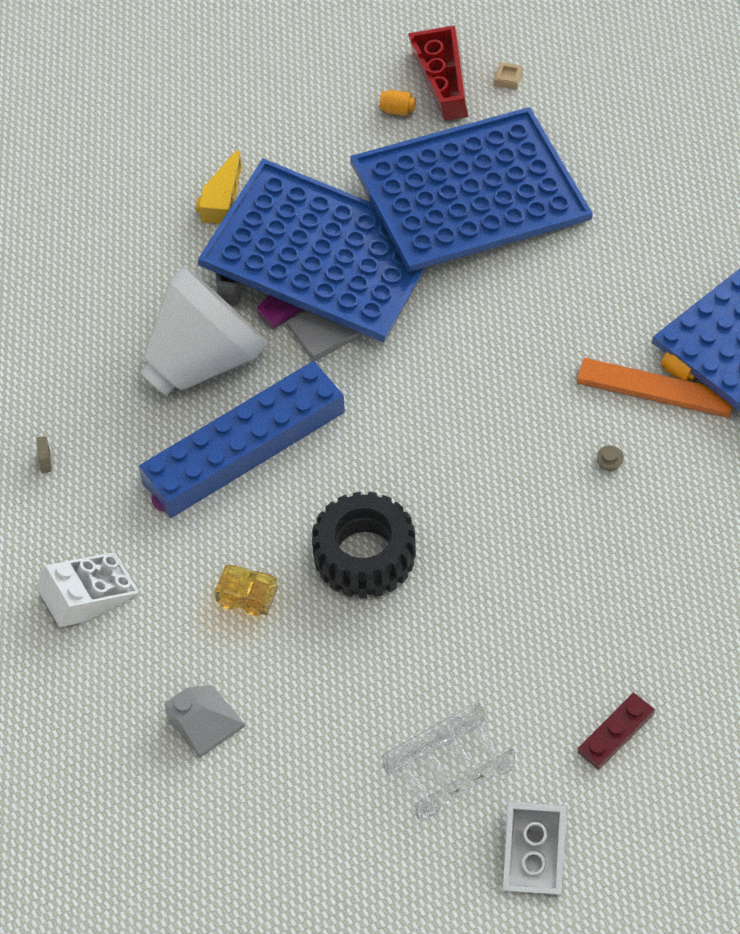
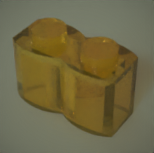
[214,565,278,616]

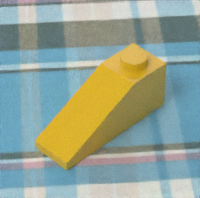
[196,151,242,224]

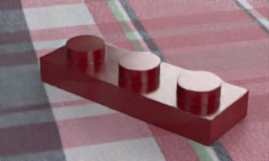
[578,692,655,770]

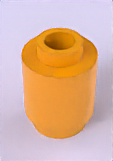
[379,89,416,117]
[661,352,697,382]

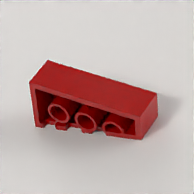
[408,25,469,121]

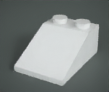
[503,802,568,895]

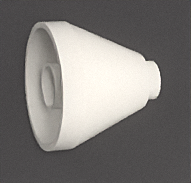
[140,265,269,396]

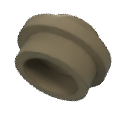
[597,445,624,471]

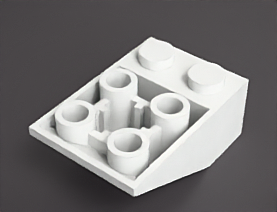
[36,552,139,627]

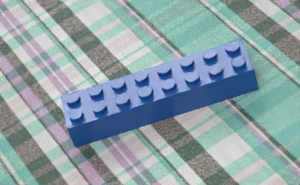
[139,360,345,518]

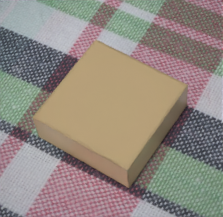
[494,62,523,90]

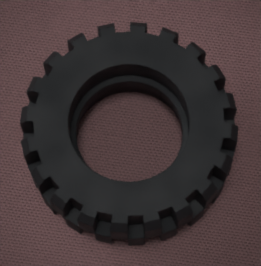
[312,492,416,598]

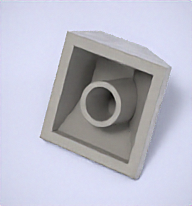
[164,685,245,758]

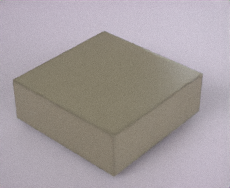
[36,436,52,473]

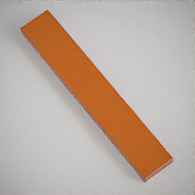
[577,358,733,418]

